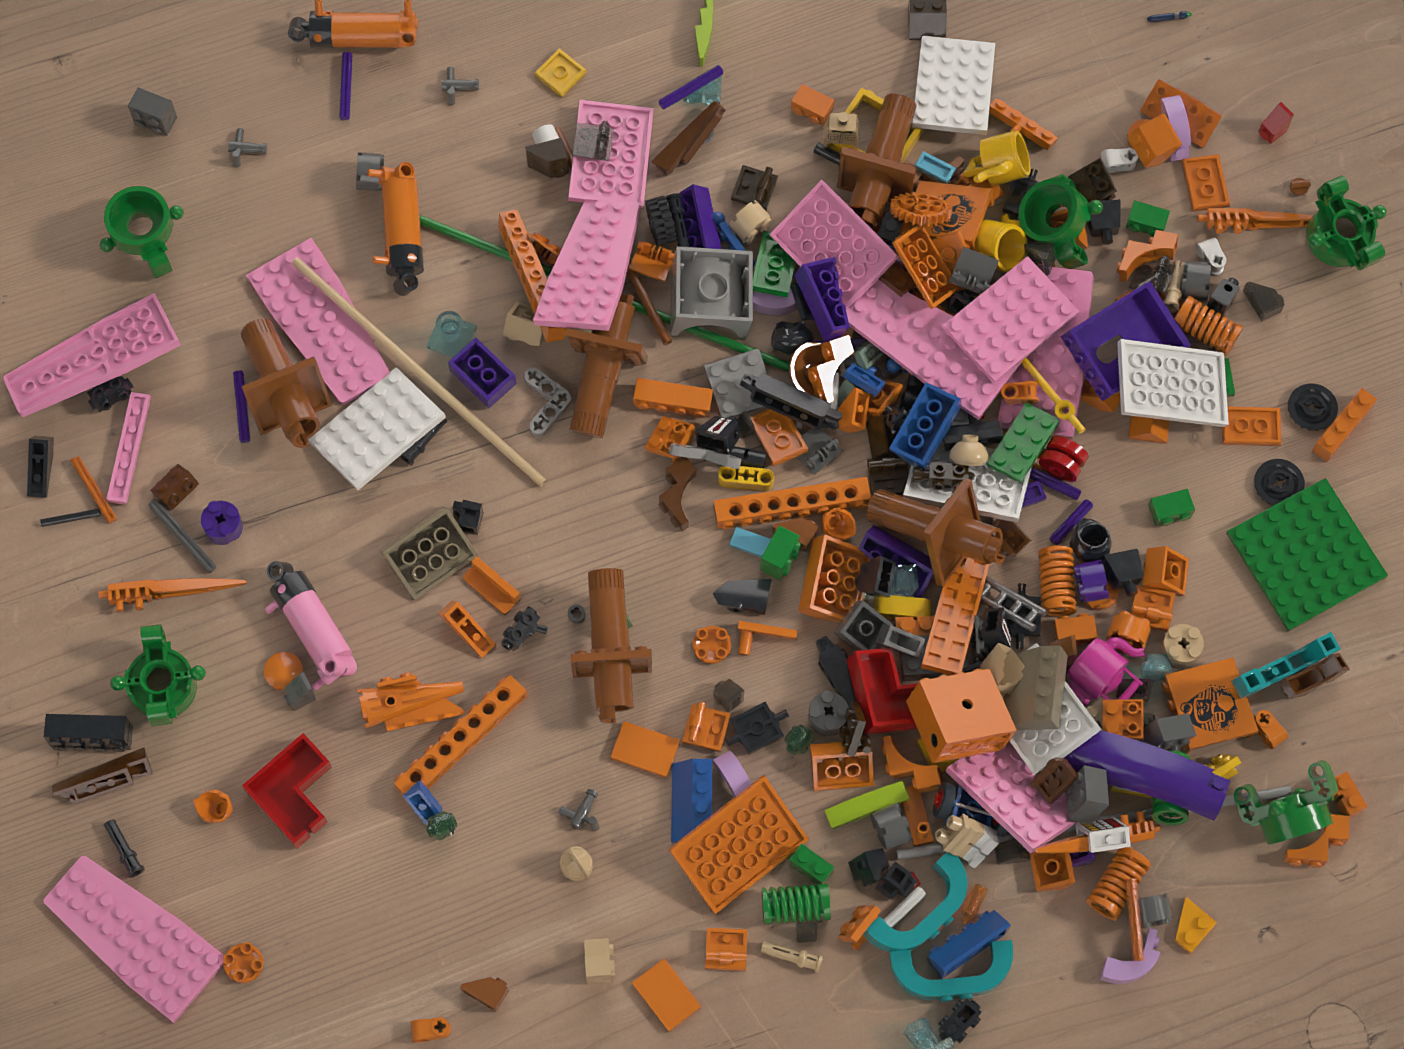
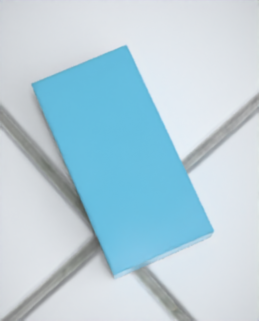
[914,151,956,184]
[729,527,771,557]

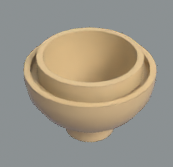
[949,435,988,466]

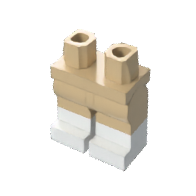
[935,814,999,868]

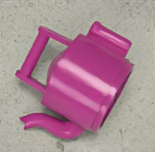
[1067,637,1146,706]

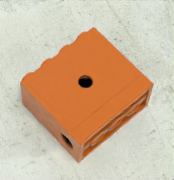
[906,669,1017,764]

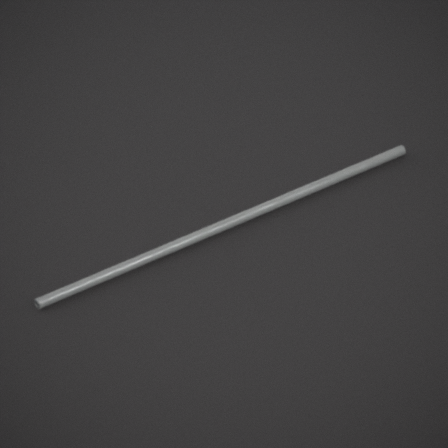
[896,786,1292,860]

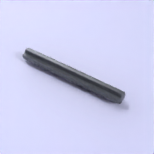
[148,499,216,573]

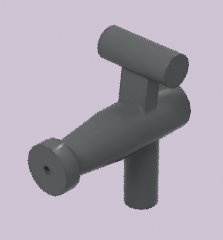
[442,66,479,106]
[228,128,267,168]
[558,789,599,831]

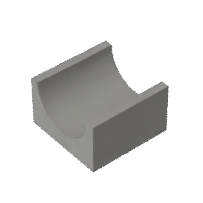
[670,247,753,340]

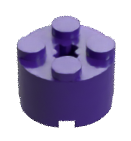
[201,501,243,545]
[1075,560,1109,603]

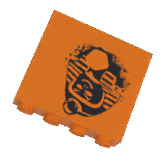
[900,181,994,251]
[1161,657,1258,754]

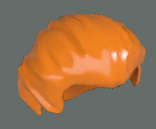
[821,508,856,541]
[193,789,233,824]

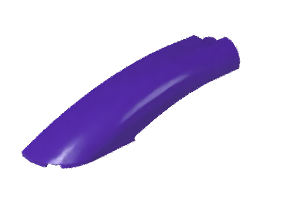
[1064,730,1230,821]

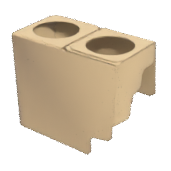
[980,643,1025,694]

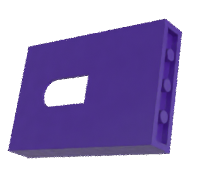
[1060,281,1191,401]

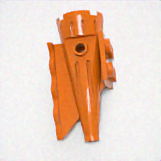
[357,672,465,733]

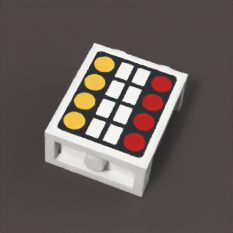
[1075,817,1131,853]

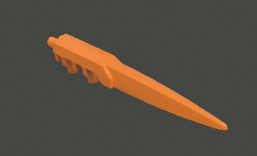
[1197,208,1312,234]
[98,578,247,612]
[1034,811,1160,853]

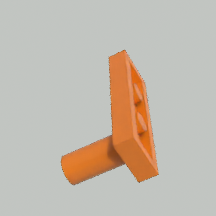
[738,621,798,656]
[902,785,934,847]

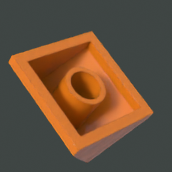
[867,380,903,420]
[1128,416,1170,444]
[1029,851,1075,892]

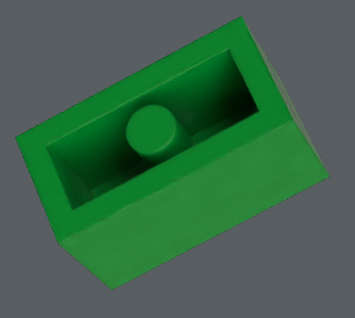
[1126,200,1170,237]
[1148,488,1195,526]
[789,843,834,885]

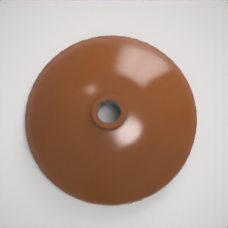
[789,342,841,396]

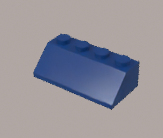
[889,382,962,469]
[671,759,712,843]
[927,910,1011,979]

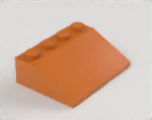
[892,224,960,309]
[798,534,871,623]

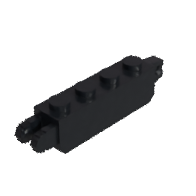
[740,373,842,430]
[816,636,856,708]

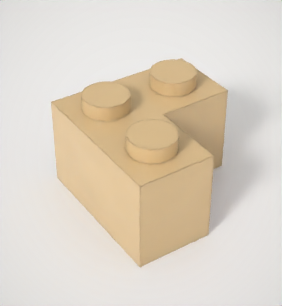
[584,938,615,984]

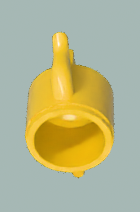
[964,131,1031,186]
[974,214,1027,272]

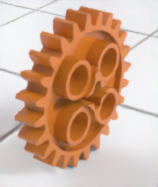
[890,192,952,226]

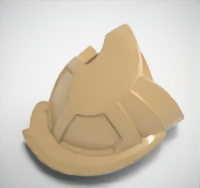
[560,846,593,881]

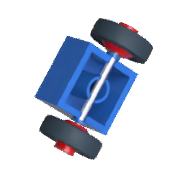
[933,782,1007,836]

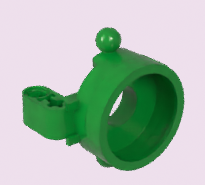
[1019,174,1103,269]
[1306,175,1387,271]
[99,186,184,279]
[110,624,206,727]
[1233,760,1338,845]

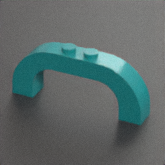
[1231,632,1341,699]
[863,852,968,952]
[889,940,1013,1003]

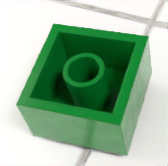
[760,525,801,581]

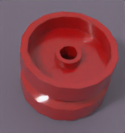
[1039,436,1089,482]

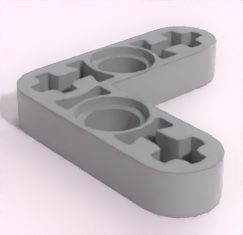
[524,367,571,437]
[669,444,742,469]

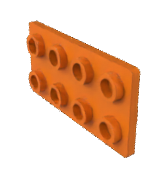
[1140,79,1222,148]

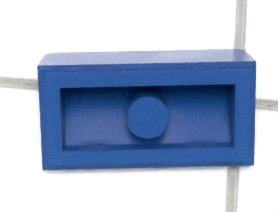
[403,780,442,824]

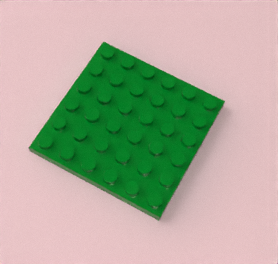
[1226,478,1388,632]

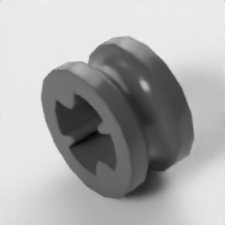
[568,604,586,623]

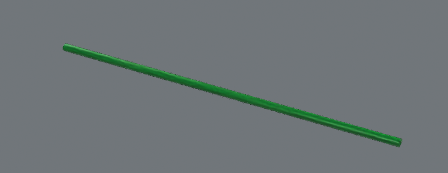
[420,215,789,372]

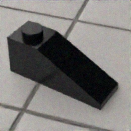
[27,436,54,498]

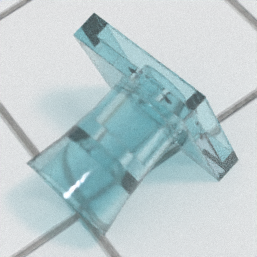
[427,311,477,357]
[903,1018,954,1049]

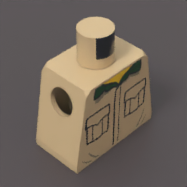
[823,112,860,145]

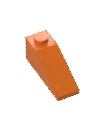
[438,600,496,658]

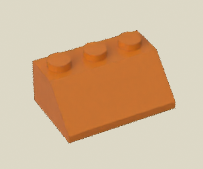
[810,742,874,791]

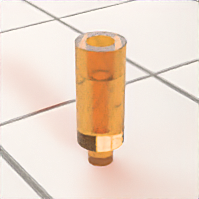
[961,884,988,924]

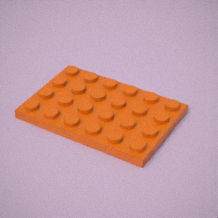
[668,775,810,914]

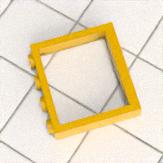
[826,87,924,163]

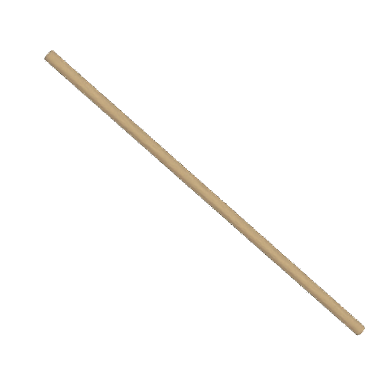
[292,257,547,487]

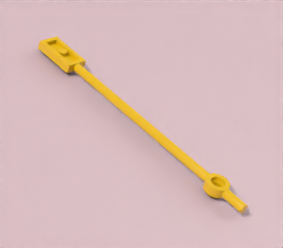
[958,288,1086,434]

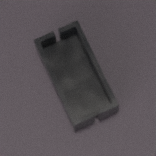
[43,714,133,752]

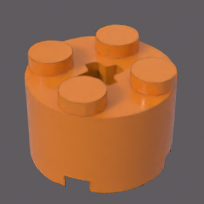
[1106,611,1151,654]

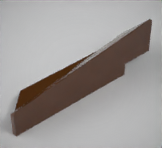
[651,101,726,176]
[52,747,152,804]

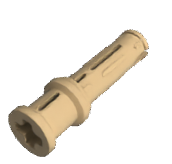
[1164,260,1184,313]
[761,941,823,973]

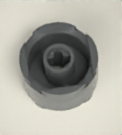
[356,152,384,191]
[1181,261,1211,301]
[808,691,849,736]
[870,803,912,850]
[1128,893,1173,930]

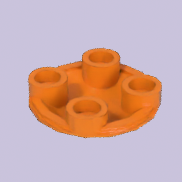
[692,626,732,664]
[263,652,303,691]
[223,942,264,983]

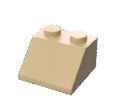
[503,302,544,346]

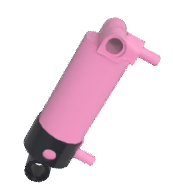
[265,561,357,690]

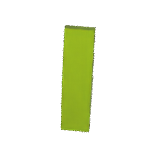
[695,0,713,67]
[825,781,910,829]

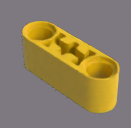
[718,466,774,492]
[874,595,932,620]

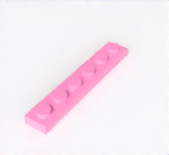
[106,392,151,505]

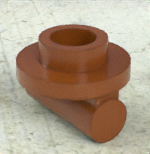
[1290,178,1311,196]

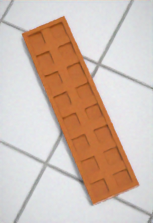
[921,557,990,675]

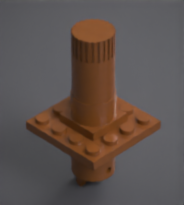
[837,93,917,231]
[565,294,648,438]
[240,318,332,448]
[867,478,1005,587]
[570,568,652,724]

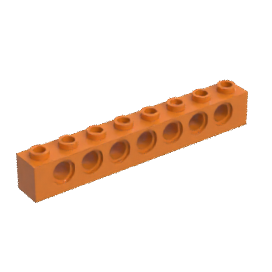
[498,209,566,343]
[713,477,871,529]
[394,675,528,796]

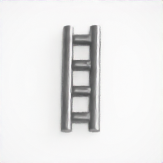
[980,577,1048,632]

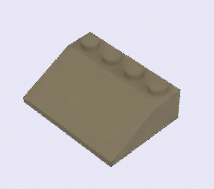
[379,506,479,600]
[1004,646,1068,730]

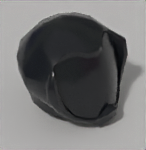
[771,320,814,355]
[1069,518,1112,562]

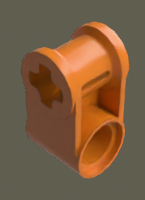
[1001,381,1039,405]
[1254,710,1288,750]
[410,1017,451,1043]

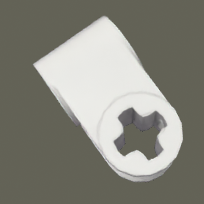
[1101,148,1138,173]
[1196,237,1227,276]

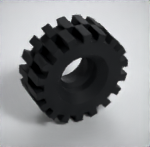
[645,196,676,246]

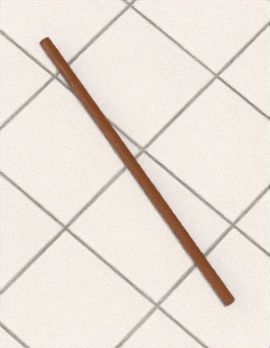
[555,127,672,346]

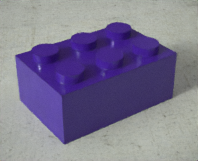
[448,337,517,409]

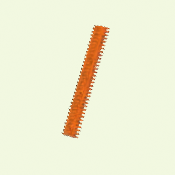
[70,456,117,523]
[1125,878,1145,961]

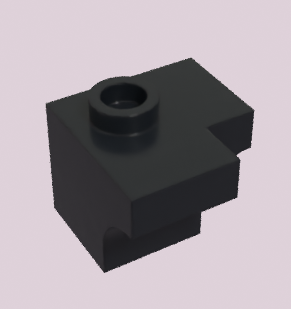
[452,500,484,535]
[848,848,890,887]
[874,861,917,900]

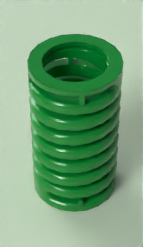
[1152,750,1190,825]
[762,884,831,924]

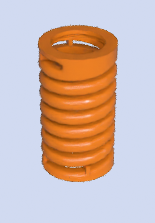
[1175,296,1244,356]
[1038,546,1077,617]
[1086,847,1151,921]

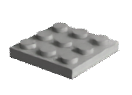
[704,348,768,419]

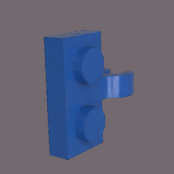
[843,363,886,397]

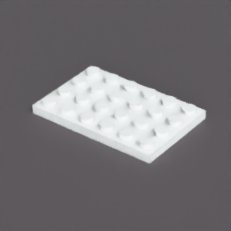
[912,36,995,135]
[1117,339,1229,427]
[309,367,446,490]
[903,441,1032,523]
[998,643,1101,776]

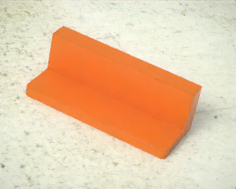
[462,556,521,615]

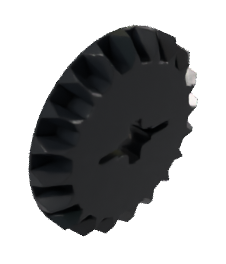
[1287,383,1338,431]
[1254,459,1305,505]

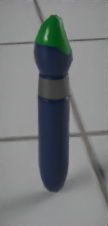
[1147,11,1192,22]

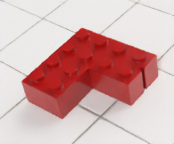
[847,648,918,734]
[242,733,332,849]

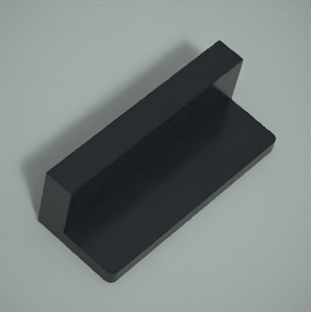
[943,420,1004,451]

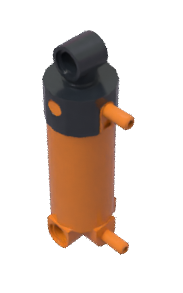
[288,0,418,48]
[367,162,424,296]

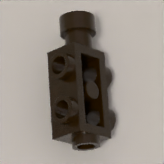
[912,461,972,491]

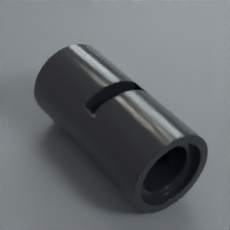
[729,446,767,469]

